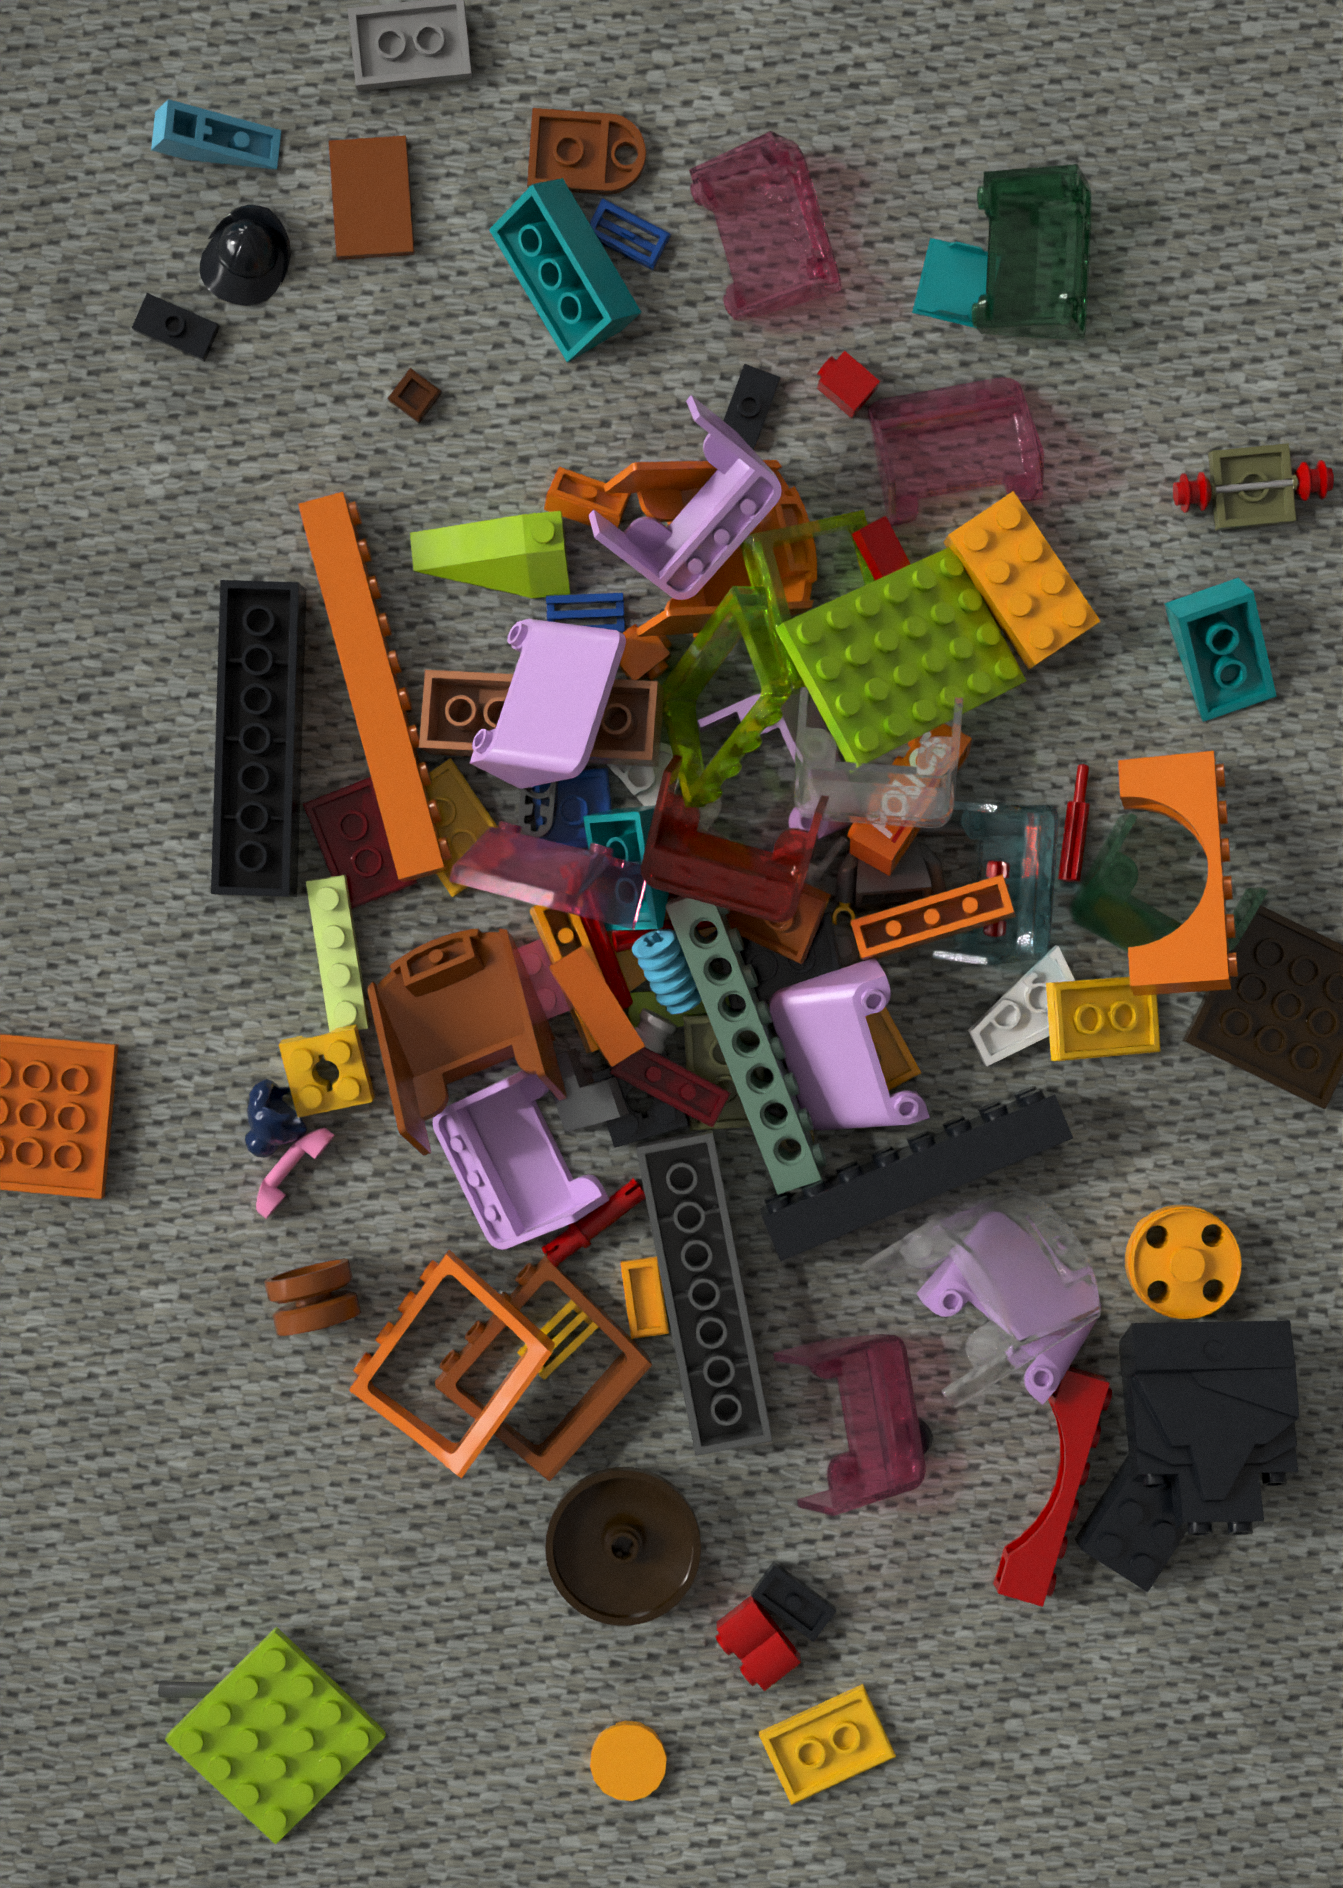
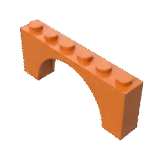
[1118,751,1238,996]

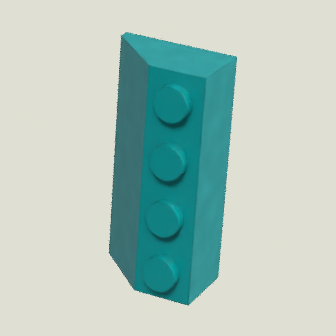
[489,178,642,363]

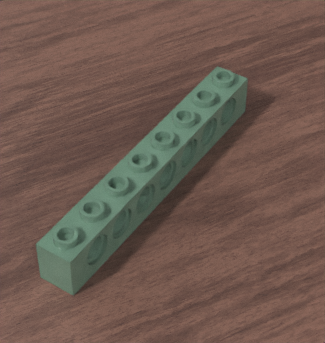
[665,883,827,1195]

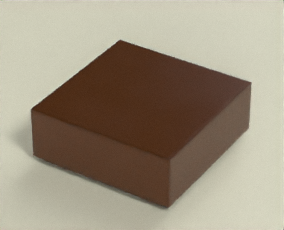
[387,368,442,424]

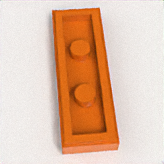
[549,946,645,1067]

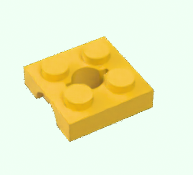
[279,1024,375,1118]

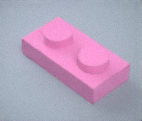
[518,939,570,1019]

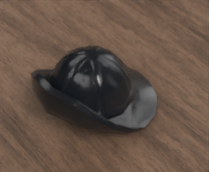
[199,205,291,306]

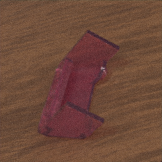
[449,821,650,930]
[773,1334,926,1516]

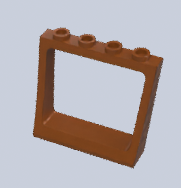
[435,1255,652,1482]

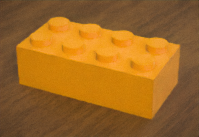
[943,491,1100,670]

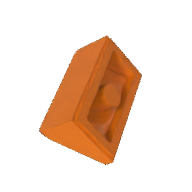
[544,467,631,529]

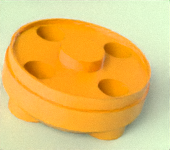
[1125,1205,1242,1319]

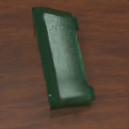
[1069,813,1268,953]

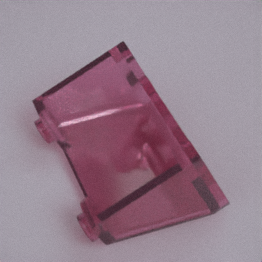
[689,131,842,322]

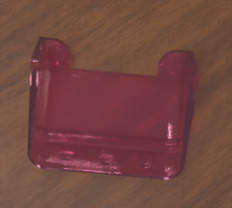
[868,377,1044,526]

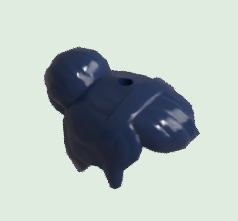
[245,1079,307,1158]

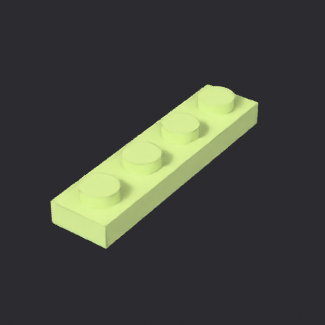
[306,875,369,1032]

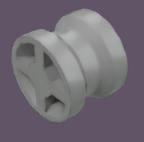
[634,1008,677,1054]

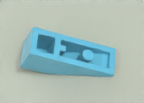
[151,99,281,169]

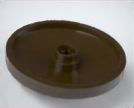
[545,1467,701,1626]

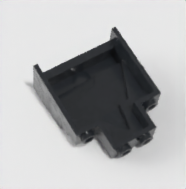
[1119,1320,1299,1536]

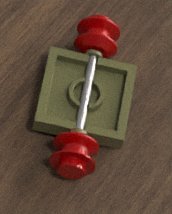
[1173,443,1334,531]

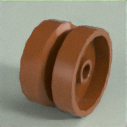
[264,1258,361,1336]

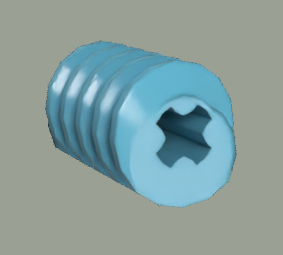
[632,929,702,1014]

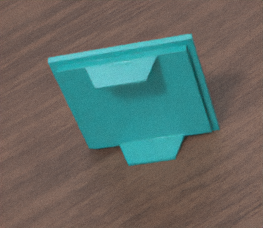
[912,238,1005,331]

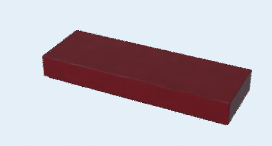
[609,1047,731,1128]

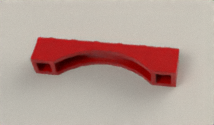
[993,1366,1112,1607]

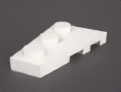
[968,945,1075,1066]

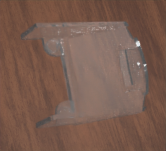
[862,1184,1101,1409]

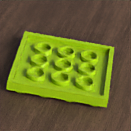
[165,1626,386,1845]

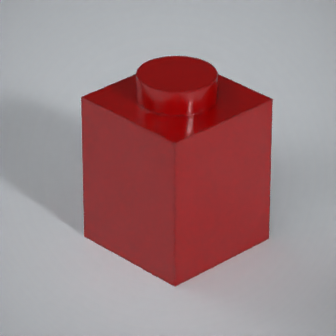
[817,350,880,418]

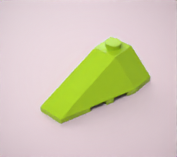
[410,511,571,599]

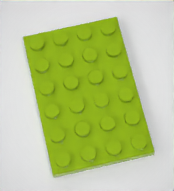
[775,547,1027,771]

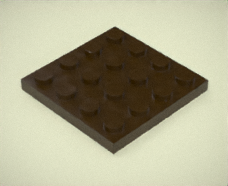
[1182,902,1343,1109]

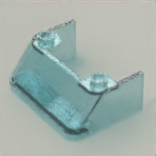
[933,801,1059,965]

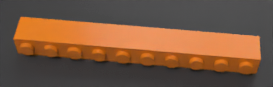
[298,491,452,882]

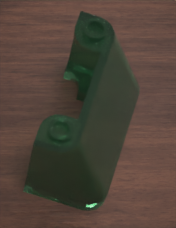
[972,164,1092,340]

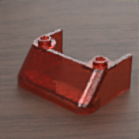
[641,754,829,922]

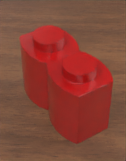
[715,1595,801,1691]

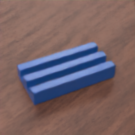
[590,198,671,271]
[546,593,625,633]

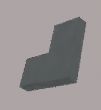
[552,1048,629,1133]

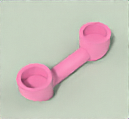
[256,1128,335,1219]

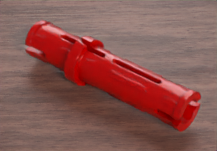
[541,1177,646,1267]

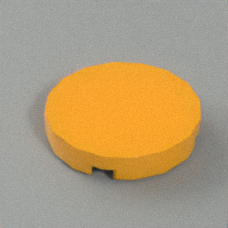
[590,1721,667,1801]

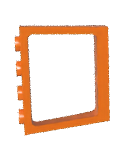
[349,1250,555,1479]

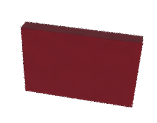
[303,777,418,909]

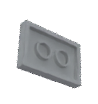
[347,0,473,91]

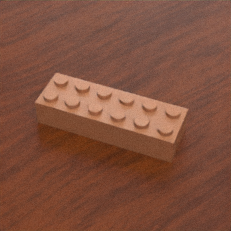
[419,670,664,767]

